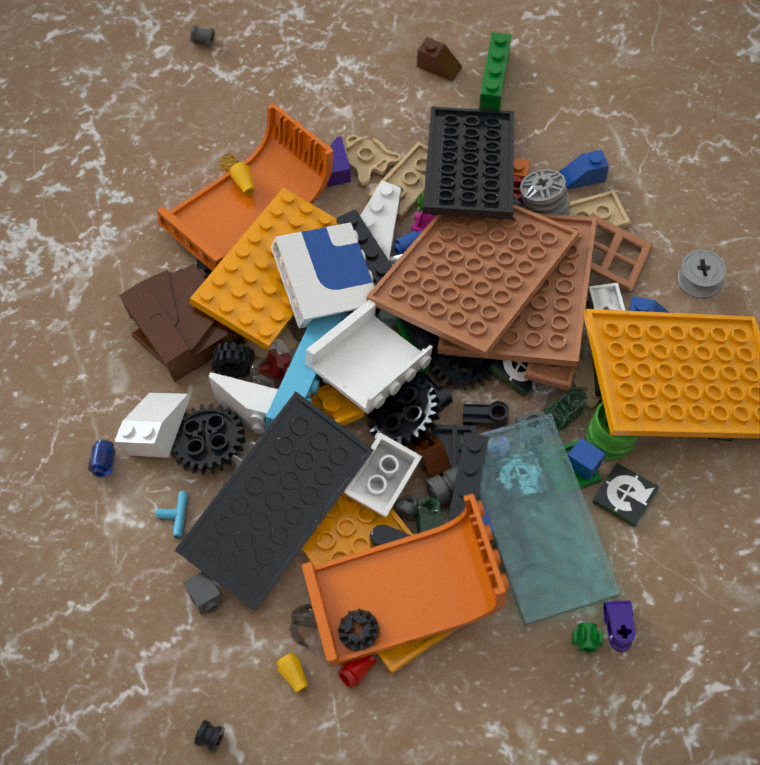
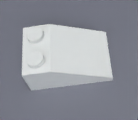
[209,372,278,435]
[115,393,190,458]
[343,433,422,518]

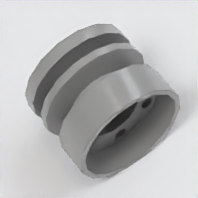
[520,169,571,216]

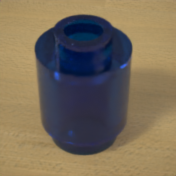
[88,440,116,477]

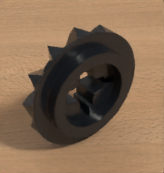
[337,609,379,651]

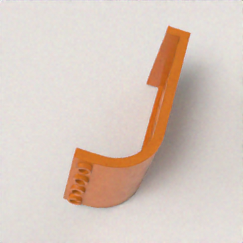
[157,103,334,271]
[301,493,510,667]

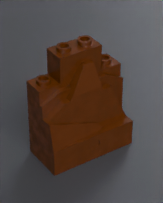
[119,263,244,382]

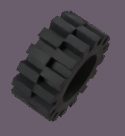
[212,342,255,379]

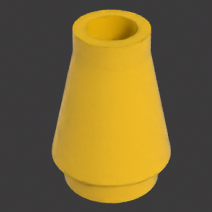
[230,162,256,195]
[276,652,309,693]

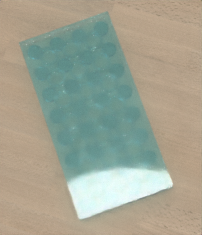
[460,413,621,625]

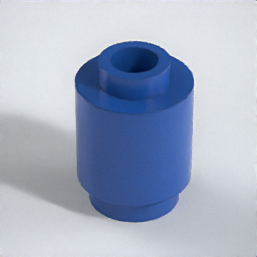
[393,231,422,255]

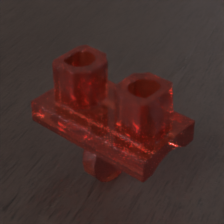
[253,348,292,389]

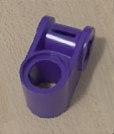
[603,600,636,652]

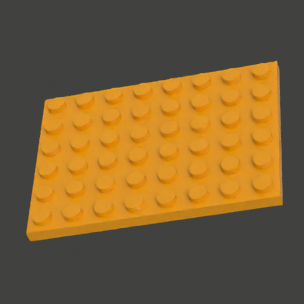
[583,309,760,439]

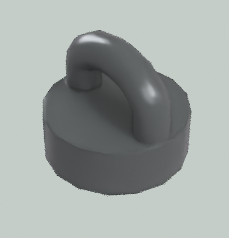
[393,496,419,520]

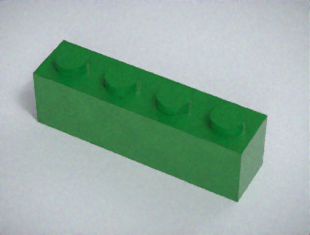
[479,32,512,110]

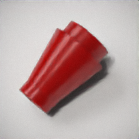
[338,655,376,688]

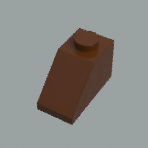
[417,37,462,82]
[407,434,452,478]

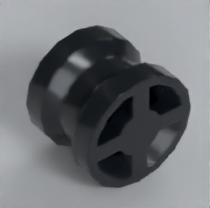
[194,720,225,753]

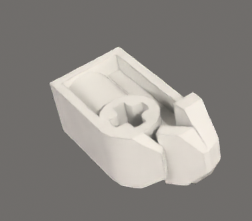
[588,283,626,311]

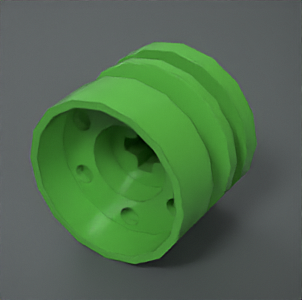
[585,401,640,460]

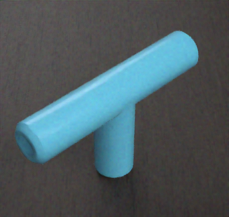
[156,491,188,538]

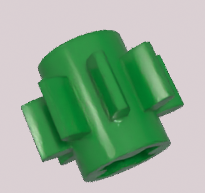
[572,622,604,653]

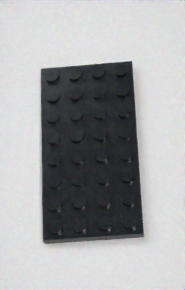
[422,106,514,220]
[174,391,374,611]

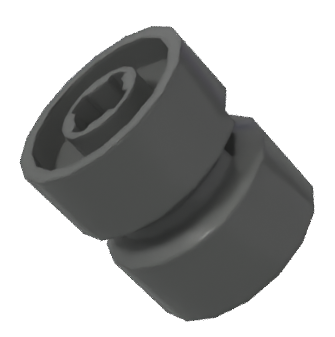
[425,466,458,509]

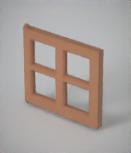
[589,213,653,292]

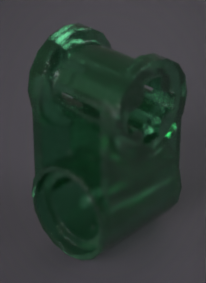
[543,388,587,431]
[415,497,445,534]

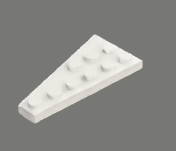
[360,181,401,287]

